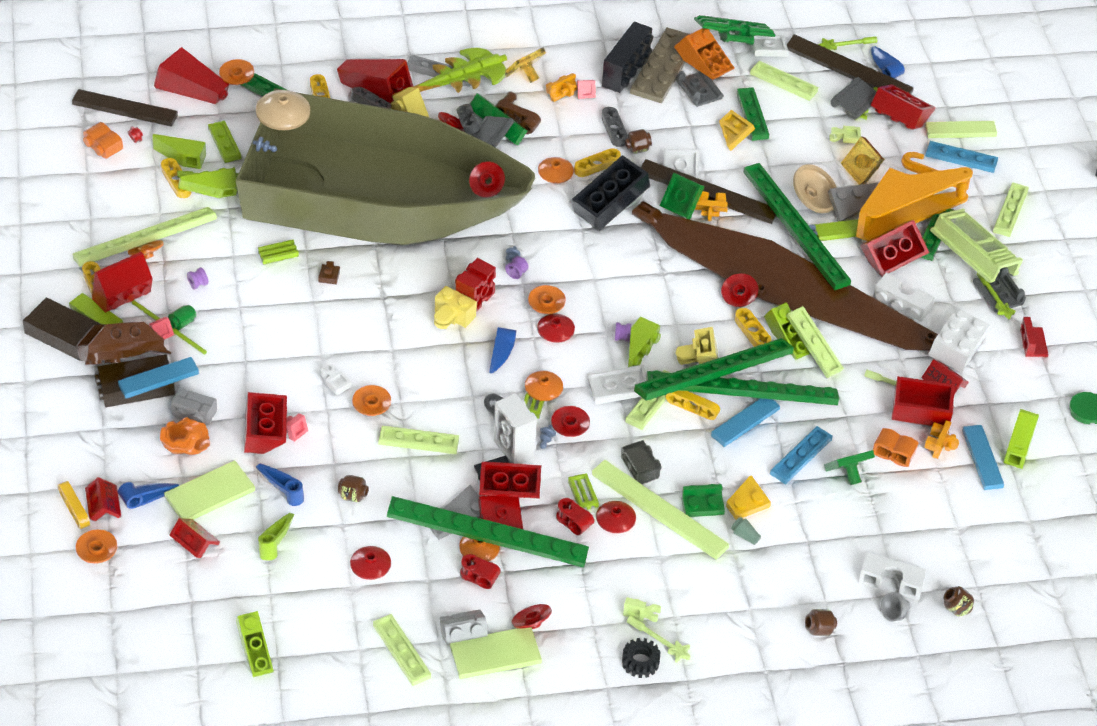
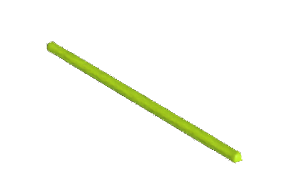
[132,300,207,355]

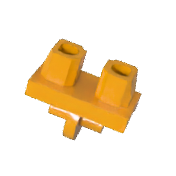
[546,73,577,102]
[695,191,728,222]
[924,420,959,459]

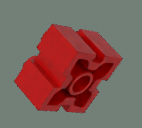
[455,257,496,312]

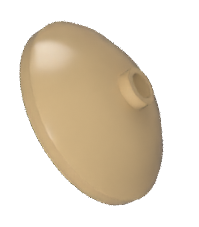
[256,90,310,130]
[793,164,837,213]

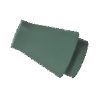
[731,517,762,545]

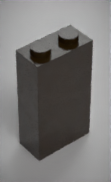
[23,297,100,361]
[95,354,175,408]

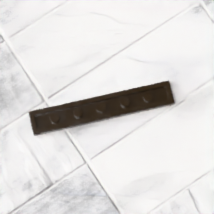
[72,89,178,127]

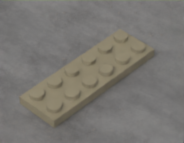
[630,27,689,104]

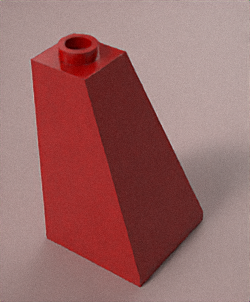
[154,47,230,104]
[337,59,413,103]

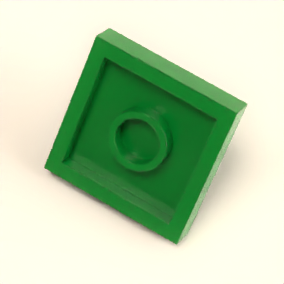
[659,173,705,220]
[824,450,875,485]

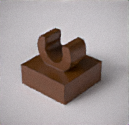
[318,261,340,285]

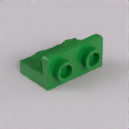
[681,484,725,517]

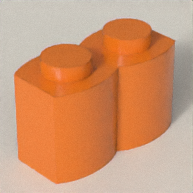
[83,122,124,159]
[873,428,919,467]

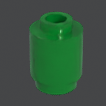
[168,305,197,331]

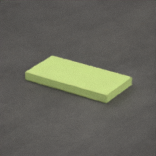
[164,460,255,520]
[450,627,542,679]

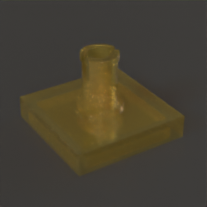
[505,47,546,83]
[841,136,885,185]

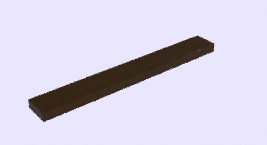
[787,34,914,94]
[641,159,776,224]

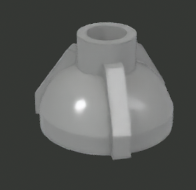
[880,591,910,622]

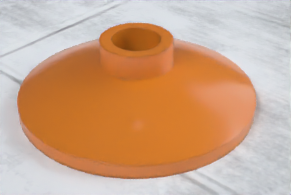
[219,59,254,85]
[538,157,574,183]
[127,240,164,259]
[528,285,566,314]
[525,371,563,401]
[352,385,391,416]
[76,529,117,563]
[459,537,500,562]

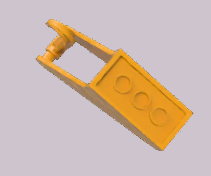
[856,152,973,241]

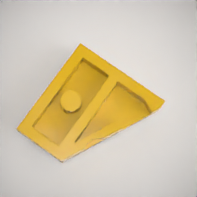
[719,109,755,151]
[726,475,771,520]

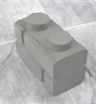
[171,388,217,426]
[440,609,488,644]

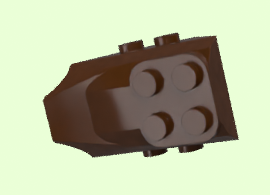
[76,322,171,365]

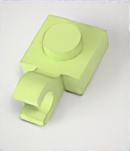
[829,125,861,144]
[623,597,661,622]

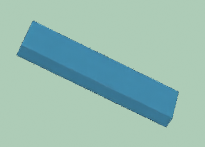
[925,141,999,173]
[118,357,199,399]
[711,398,780,447]
[962,425,1004,490]
[770,426,833,485]

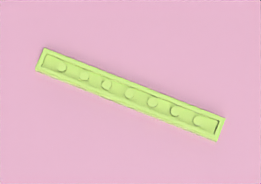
[72,207,217,266]
[592,460,729,560]

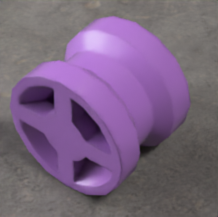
[505,256,529,279]
[187,267,209,290]
[615,322,631,342]

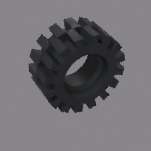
[622,638,661,678]

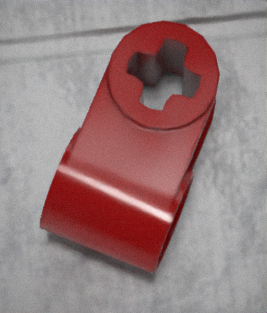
[556,498,595,536]
[460,554,501,589]

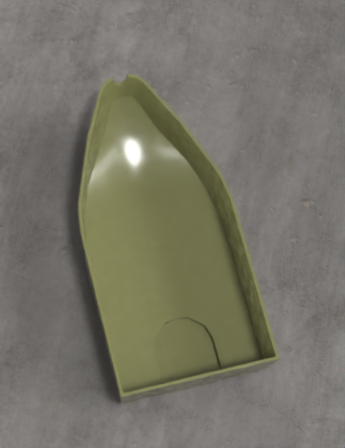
[236,88,536,245]

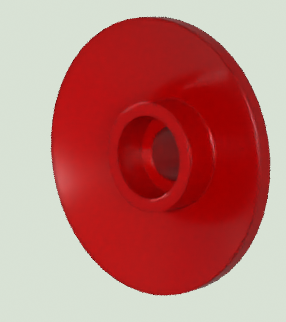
[438,112,464,132]
[469,162,505,198]
[721,273,759,307]
[537,313,575,343]
[551,406,590,437]
[596,501,636,534]
[350,546,391,580]
[512,604,552,629]

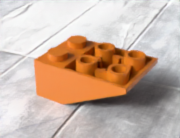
[674,28,735,80]

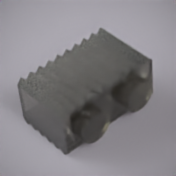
[621,440,662,484]

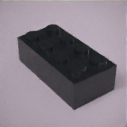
[602,21,654,93]
[572,155,650,231]

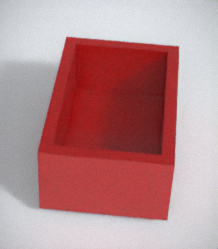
[891,376,955,426]

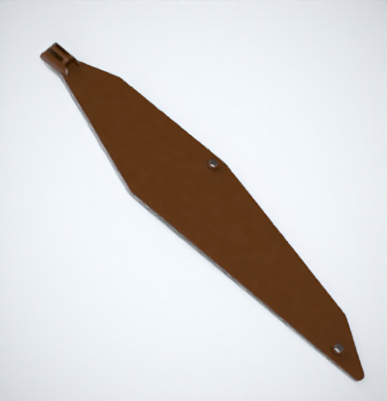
[632,201,938,351]

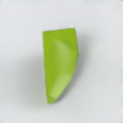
[258,512,295,561]

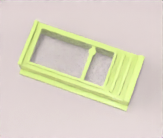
[930,208,1023,283]

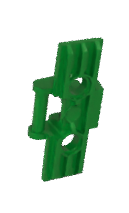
[694,15,776,46]

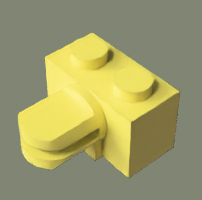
[390,87,430,118]
[434,286,477,329]
[675,327,719,365]

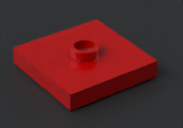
[478,496,524,530]

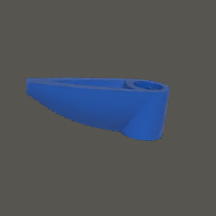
[871,46,905,79]
[489,327,517,373]
[256,463,305,506]
[118,482,179,509]

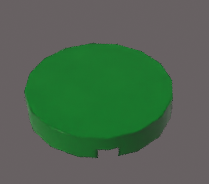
[1069,392,1097,425]

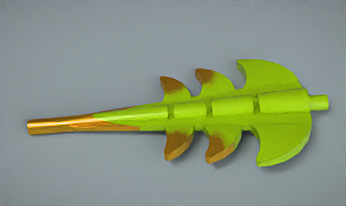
[392,48,507,96]

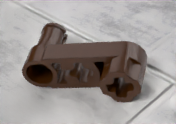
[495,91,541,135]

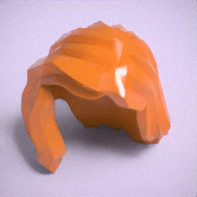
[160,417,210,455]

